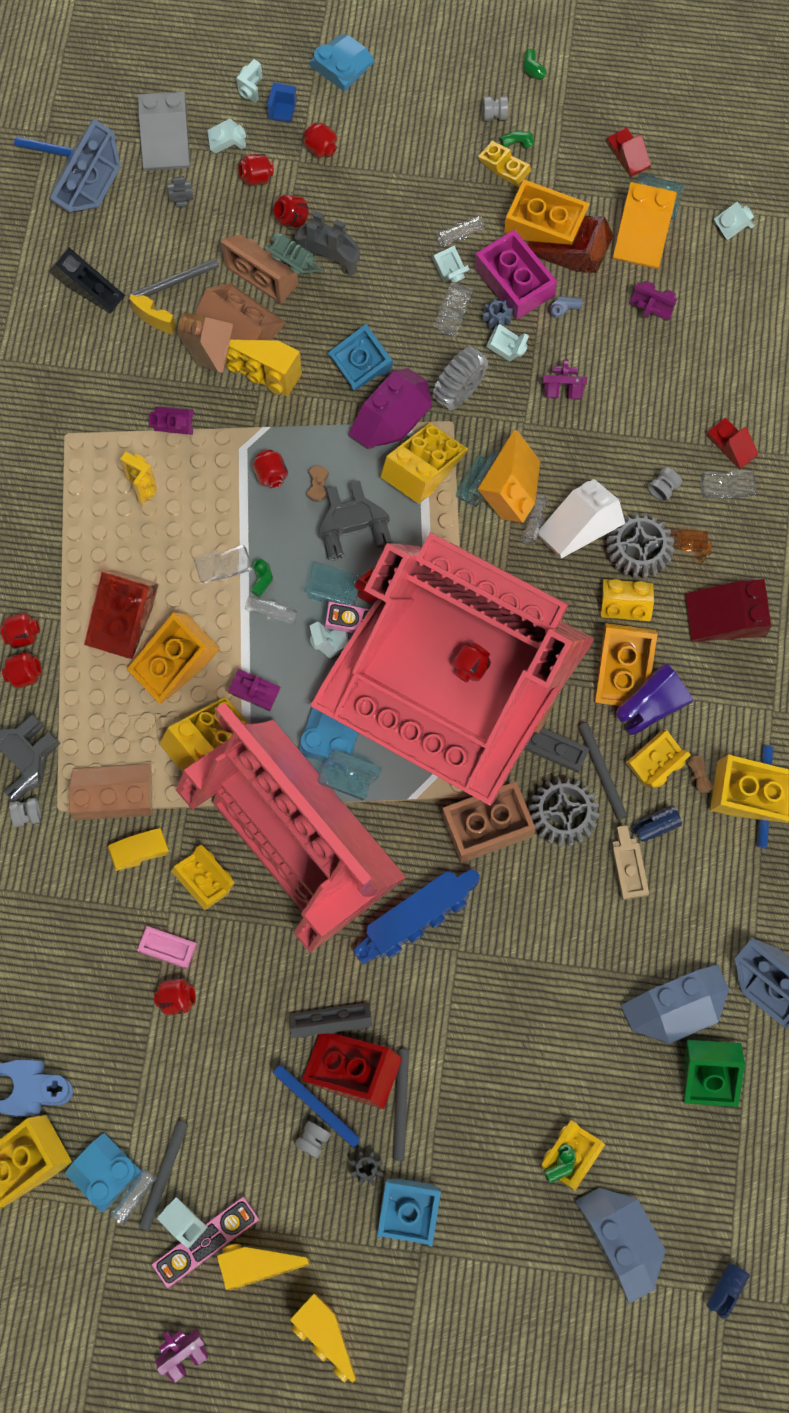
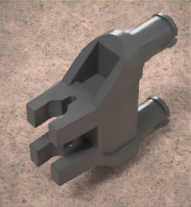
[295,211,360,276]
[319,481,393,561]
[0,715,61,802]

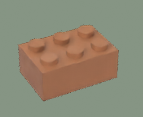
[442,781,536,863]

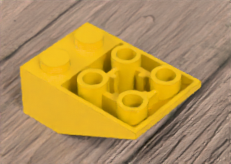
[225,340,302,397]
[381,423,468,504]
[160,696,249,772]
[290,1294,357,1383]

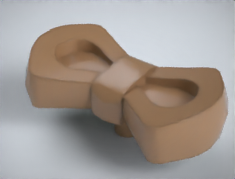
[306,466,329,502]
[688,756,713,794]

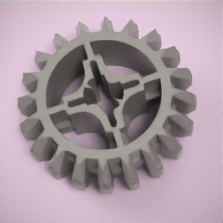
[433,347,488,410]
[606,512,674,579]
[529,777,599,847]

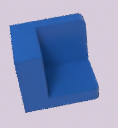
[267,82,297,123]

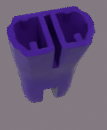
[616,663,693,735]

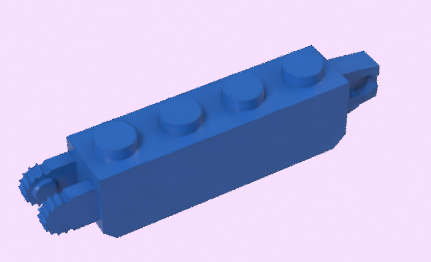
[353,869,480,965]

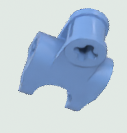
[0,1060,73,1118]

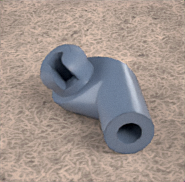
[549,296,582,318]

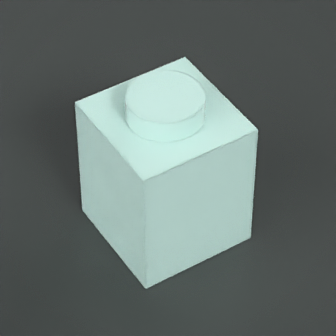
[157,1197,207,1249]

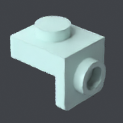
[237,59,263,103]
[208,119,246,154]
[714,202,755,240]
[432,246,470,284]
[486,324,529,362]
[310,622,349,658]

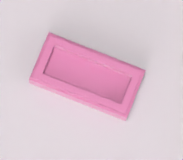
[137,926,197,969]

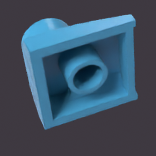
[310,35,374,92]
[328,324,394,391]
[299,707,358,768]
[64,1133,142,1213]
[377,1179,441,1247]

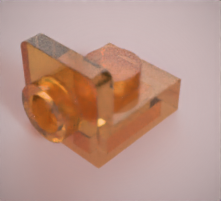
[674,529,712,563]

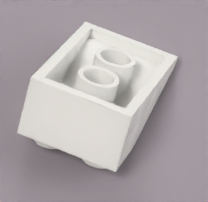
[537,479,625,558]

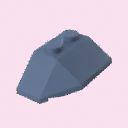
[49,119,120,213]
[734,938,789,1028]
[621,964,729,1044]
[575,1188,666,1304]

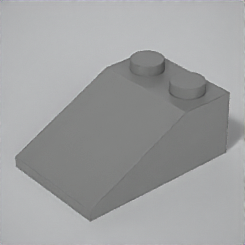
[138,92,190,171]

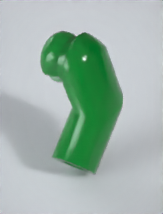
[523,49,547,80]

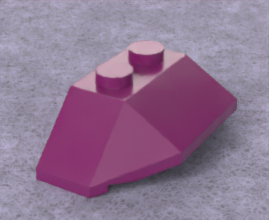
[348,368,432,449]

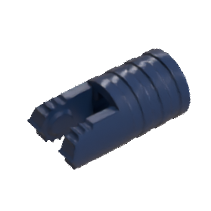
[631,805,682,842]
[706,1262,751,1319]

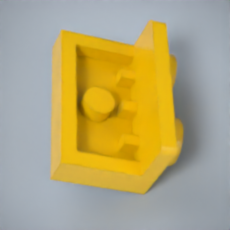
[120,451,157,505]
[601,579,654,621]
[626,730,691,788]
[171,845,234,910]
[541,1120,605,1191]

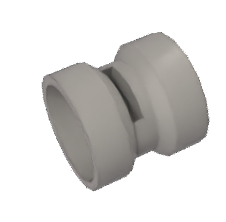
[484,96,508,121]
[648,467,682,502]
[10,797,41,828]
[294,1121,331,1159]

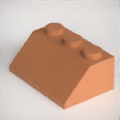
[221,234,298,304]
[195,283,286,340]
[178,312,233,373]
[69,764,153,821]

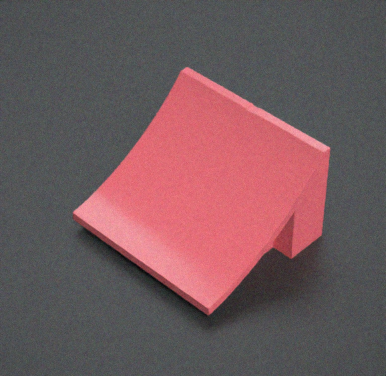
[310,532,595,806]
[176,703,406,953]

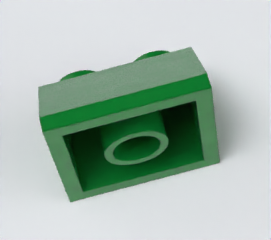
[684,1040,745,1107]

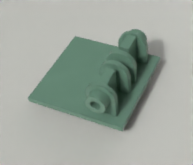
[265,233,323,274]

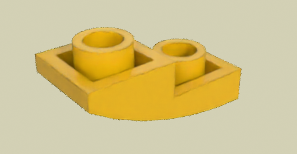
[478,141,531,187]
[129,294,176,335]
[107,828,169,871]

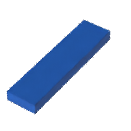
[273,1066,360,1149]

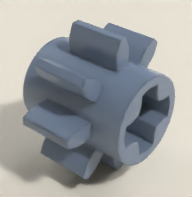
[483,299,513,329]

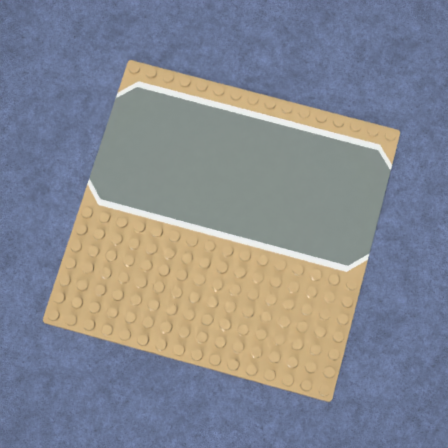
[57,421,471,812]

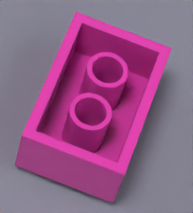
[475,229,557,320]

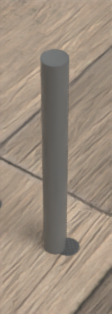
[128,258,219,298]
[578,723,627,820]
[393,1049,409,1161]
[139,1121,189,1231]

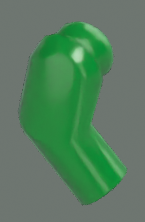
[499,130,535,149]
[250,559,273,598]
[544,1144,576,1184]

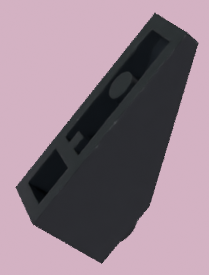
[48,247,125,314]

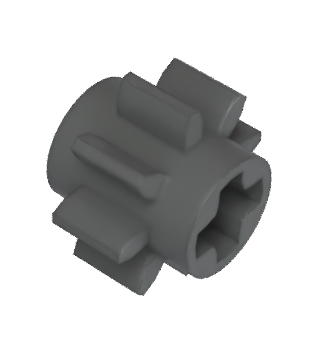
[168,176,193,207]
[351,1152,383,1186]

